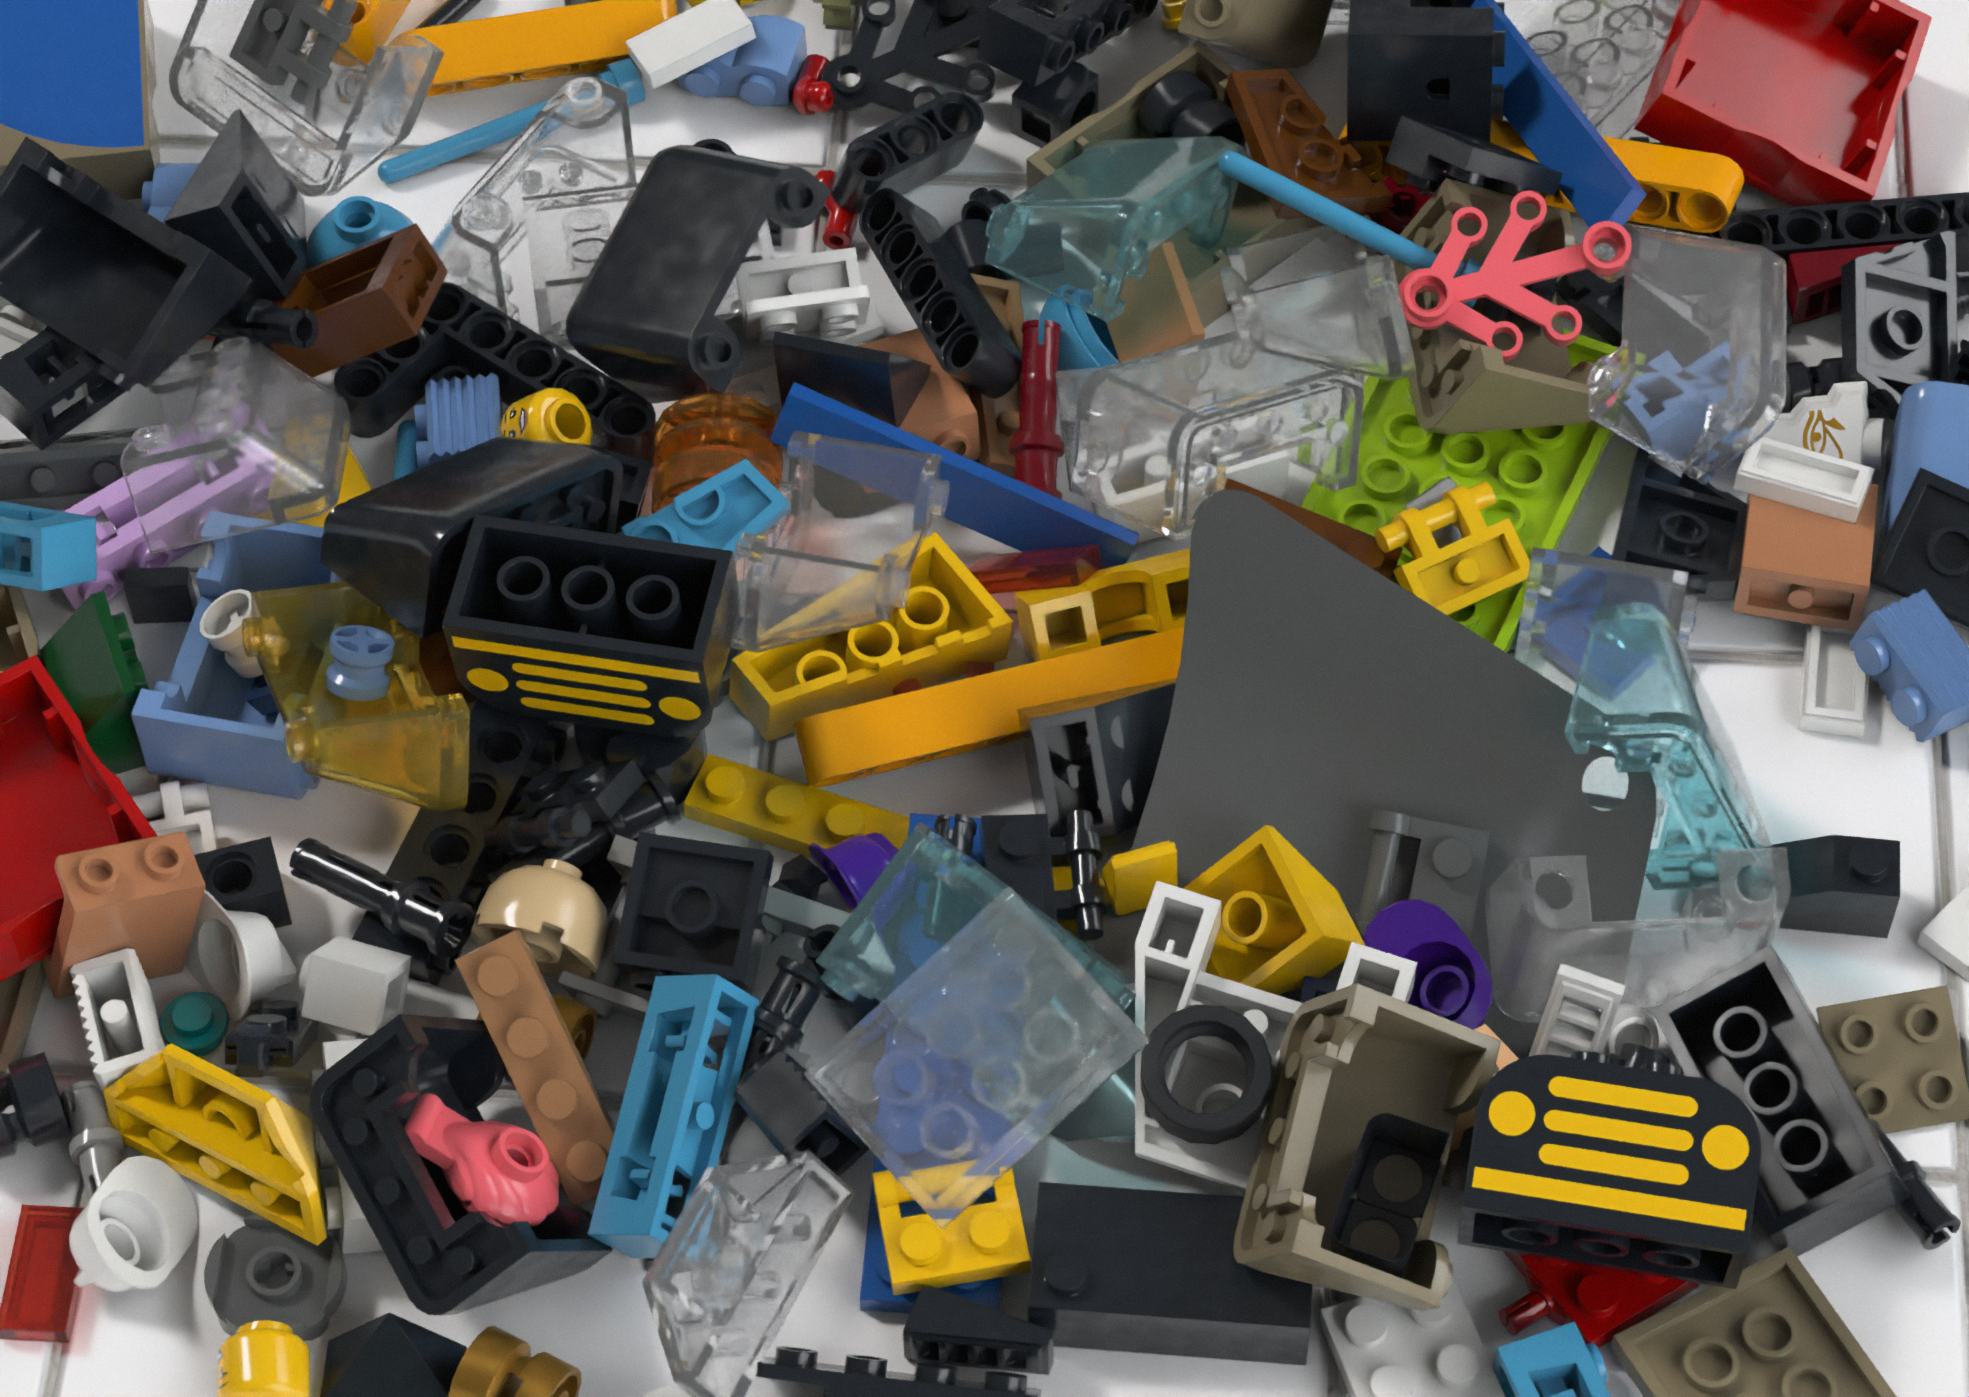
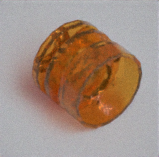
[651,393,784,551]

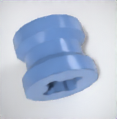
[325,625,395,701]

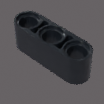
[829,92,984,213]

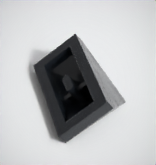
[320,1312,467,1397]

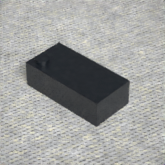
[1651,944,1912,1257]
[1028,1182,1313,1366]

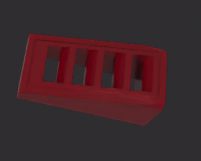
[1783,243,1904,324]

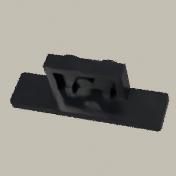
[756,1346,1042,1397]

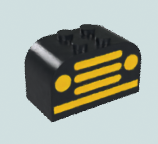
[442,514,741,737]
[1458,1051,1761,1289]

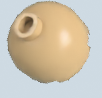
[470,859,609,979]

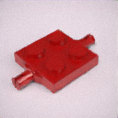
[1498,1251,1699,1349]

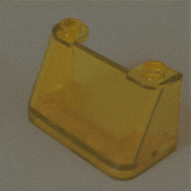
[241,581,470,812]

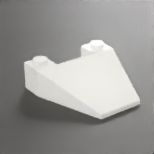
[1135,881,1417,1192]

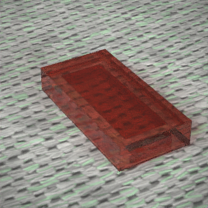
[968,544,1102,594]
[0,1204,85,1343]

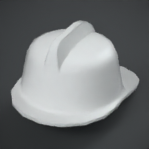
[185,890,296,1022]
[69,1155,197,1292]

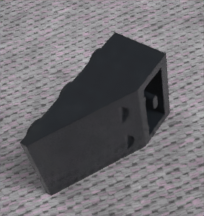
[164,109,308,303]
[1017,678,1177,837]

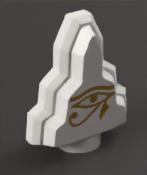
[1732,381,1885,469]

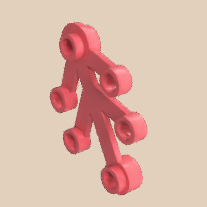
[1396,190,1632,362]

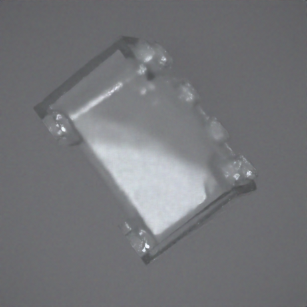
[1484,847,1791,1023]

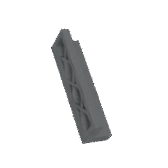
[0,425,173,510]

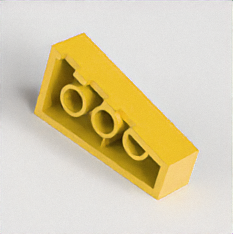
[729,532,1013,742]

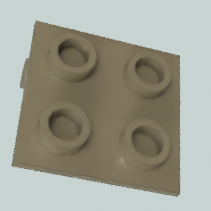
[1816,985,1969,1134]

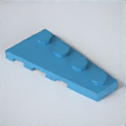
[617,459,791,562]

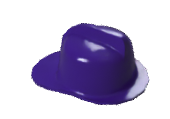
[808,833,914,967]
[1363,899,1492,1030]

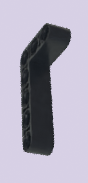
[334,282,660,468]

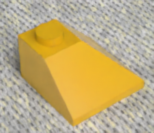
[1183,825,1365,995]

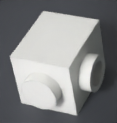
[299,936,412,1036]

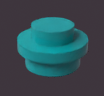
[160,991,229,1057]

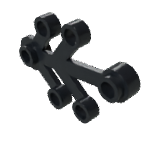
[821,0,1031,114]

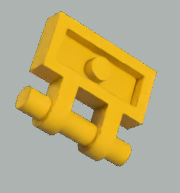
[1375,481,1536,616]

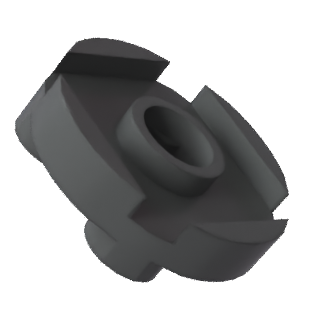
[204,1213,347,1341]

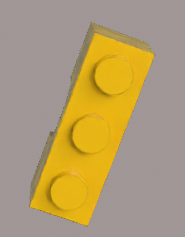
[1013,548,1190,662]

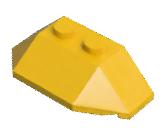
[103,1043,327,1246]

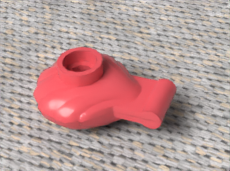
[403,1093,560,1227]

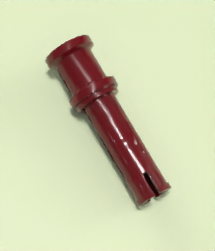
[1009,320,1065,500]

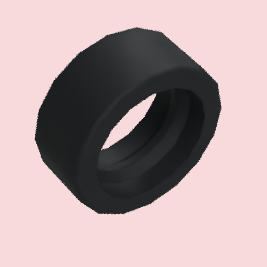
[1140,1005,1272,1144]

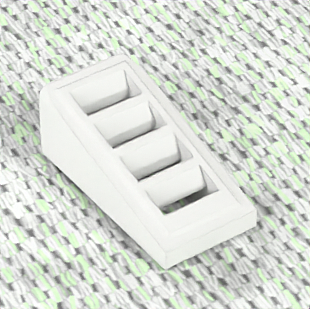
[1529,963,1626,1058]

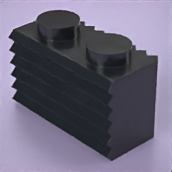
[733,1053,872,1187]

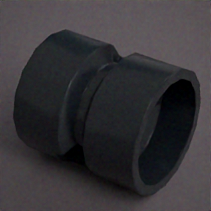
[1138,70,1246,180]
[0,1052,72,1159]

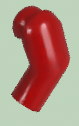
[793,54,834,115]
[814,170,860,250]

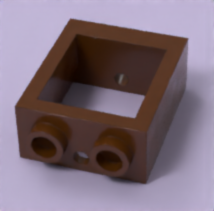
[270,223,449,384]

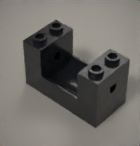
[1347,0,1505,141]

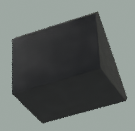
[772,331,931,428]

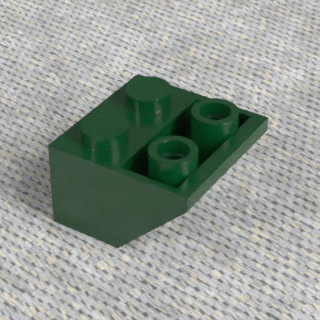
[40,591,149,775]

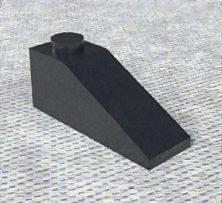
[1689,835,1900,938]

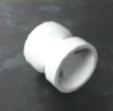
[200,589,288,678]

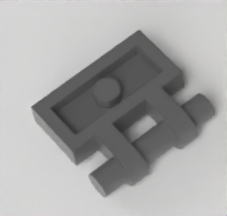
[229,0,358,106]

